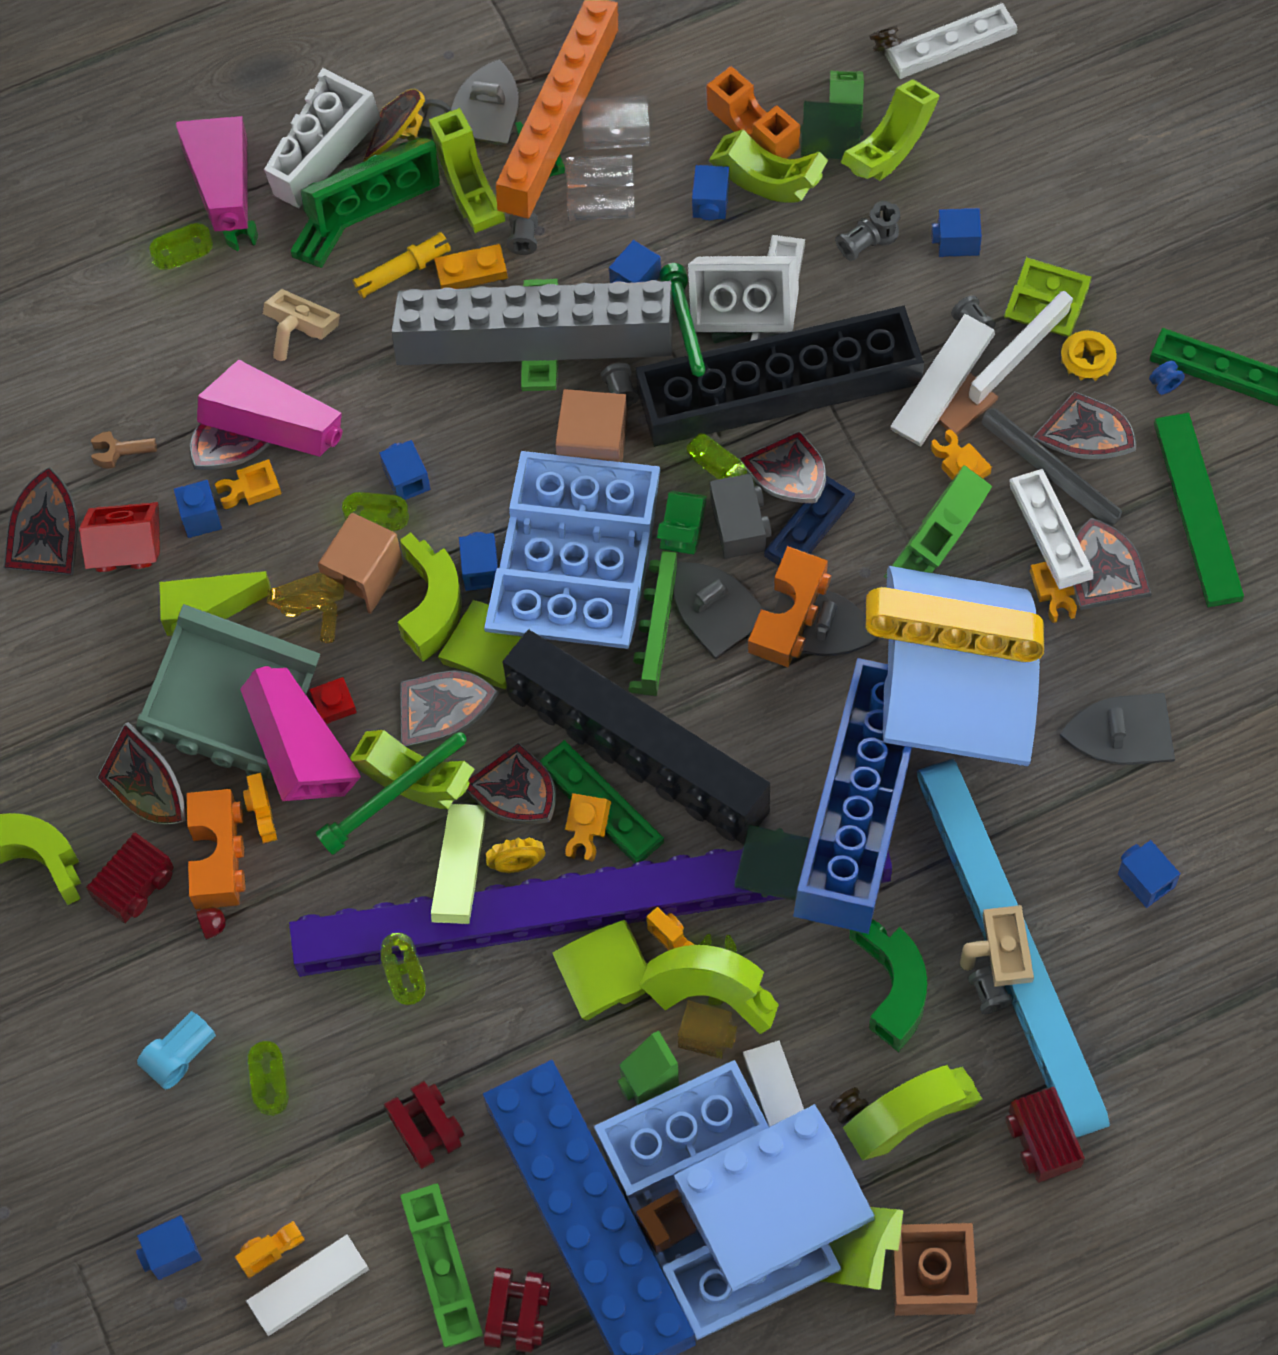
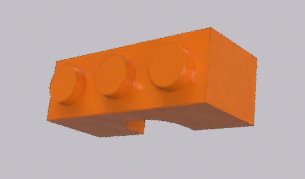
[707,66,800,159]
[748,546,832,668]
[186,789,245,910]

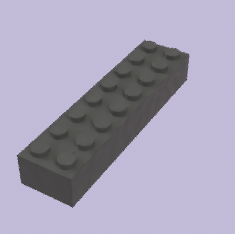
[392,280,673,365]

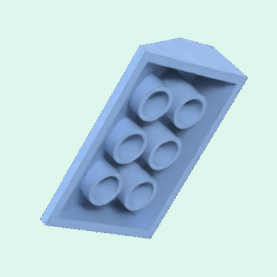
[674,1104,875,1292]

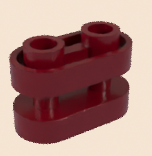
[383,1081,465,1170]
[484,1267,551,1353]

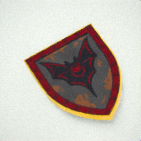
[363,88,425,162]

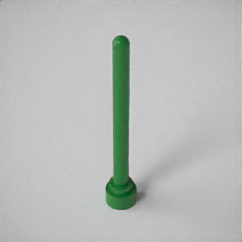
[659,263,706,377]
[316,732,467,855]

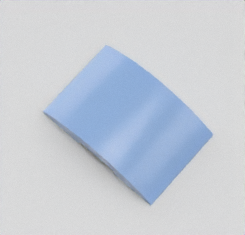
[484,451,660,649]
[883,566,1039,766]
[594,1060,841,1340]

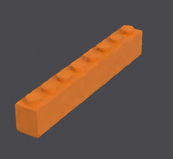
[496,0,618,219]

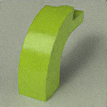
[841,79,940,181]
[429,108,506,233]
[708,129,828,203]
[398,532,462,662]
[350,730,474,809]
[0,813,81,905]
[640,945,779,1034]
[843,1065,982,1161]

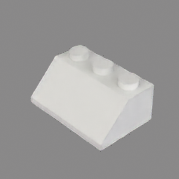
[688,256,799,332]

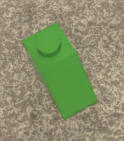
[829,71,864,127]
[617,1031,679,1105]

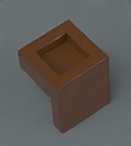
[636,1189,696,1255]

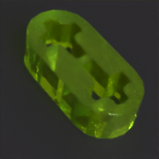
[149,223,213,270]
[686,433,748,479]
[342,492,410,531]
[381,933,426,1005]
[248,1041,289,1116]

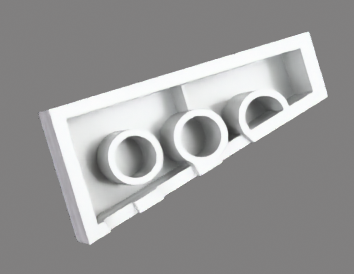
[264,68,381,209]

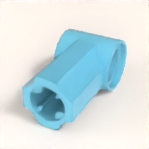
[137,1011,216,1090]

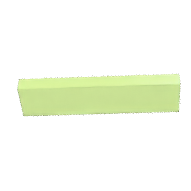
[431,804,486,924]

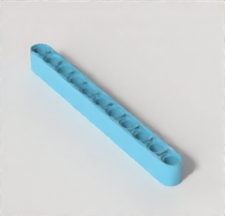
[917,759,1110,1138]

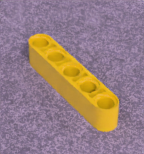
[866,587,1044,662]

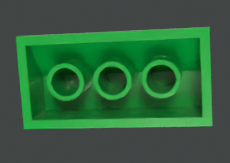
[300,137,440,238]

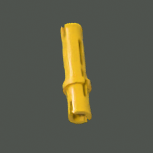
[352,232,451,299]

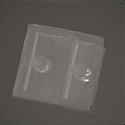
[582,96,650,150]
[566,155,635,221]

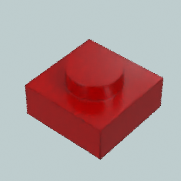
[309,677,357,724]

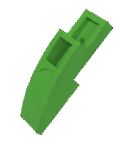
[884,465,992,579]

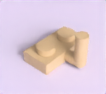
[263,289,340,361]
[960,905,1034,987]

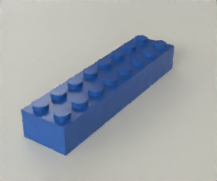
[793,658,913,934]
[483,1059,696,1355]

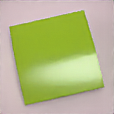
[1004,257,1091,337]
[438,600,522,689]
[552,920,647,1021]
[821,1207,903,1290]

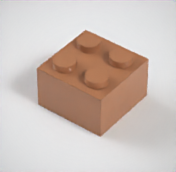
[891,1223,978,1316]

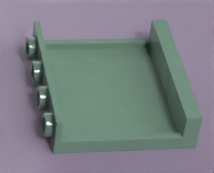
[136,604,320,781]

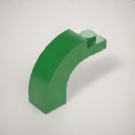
[849,919,927,1052]

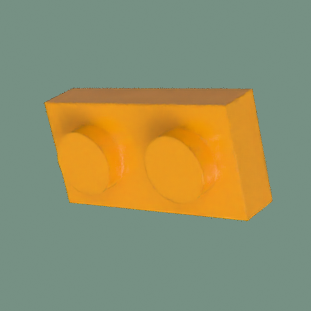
[434,244,508,289]

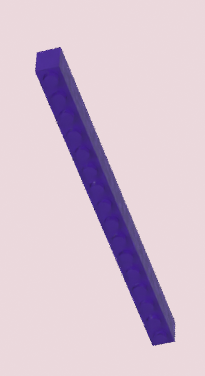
[289,837,892,977]

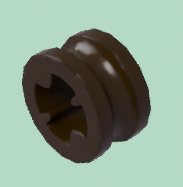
[869,26,902,52]
[829,1087,869,1124]

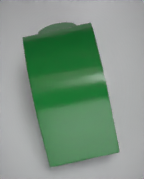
[657,490,707,555]

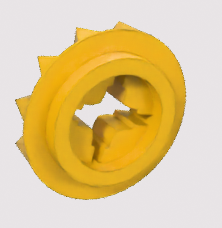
[1061,330,1117,381]
[486,837,546,873]

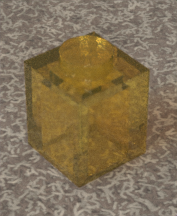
[678,1000,738,1059]

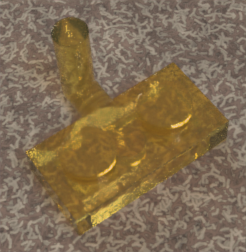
[267,572,344,643]

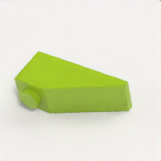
[159,571,272,636]

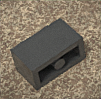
[710,473,771,559]

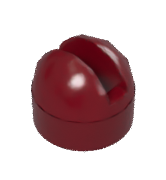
[196,907,226,940]

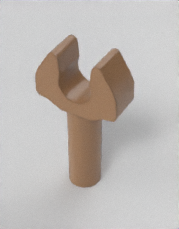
[91,431,157,469]

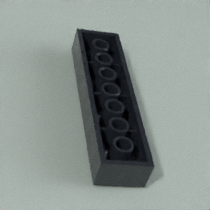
[636,305,924,447]
[502,629,770,845]

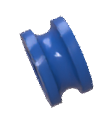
[1149,361,1185,395]

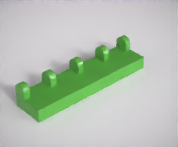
[628,551,677,696]

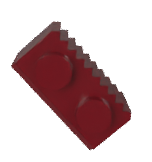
[86,832,174,924]
[1005,1087,1085,1183]

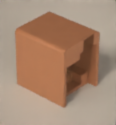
[555,389,628,462]
[318,513,403,614]

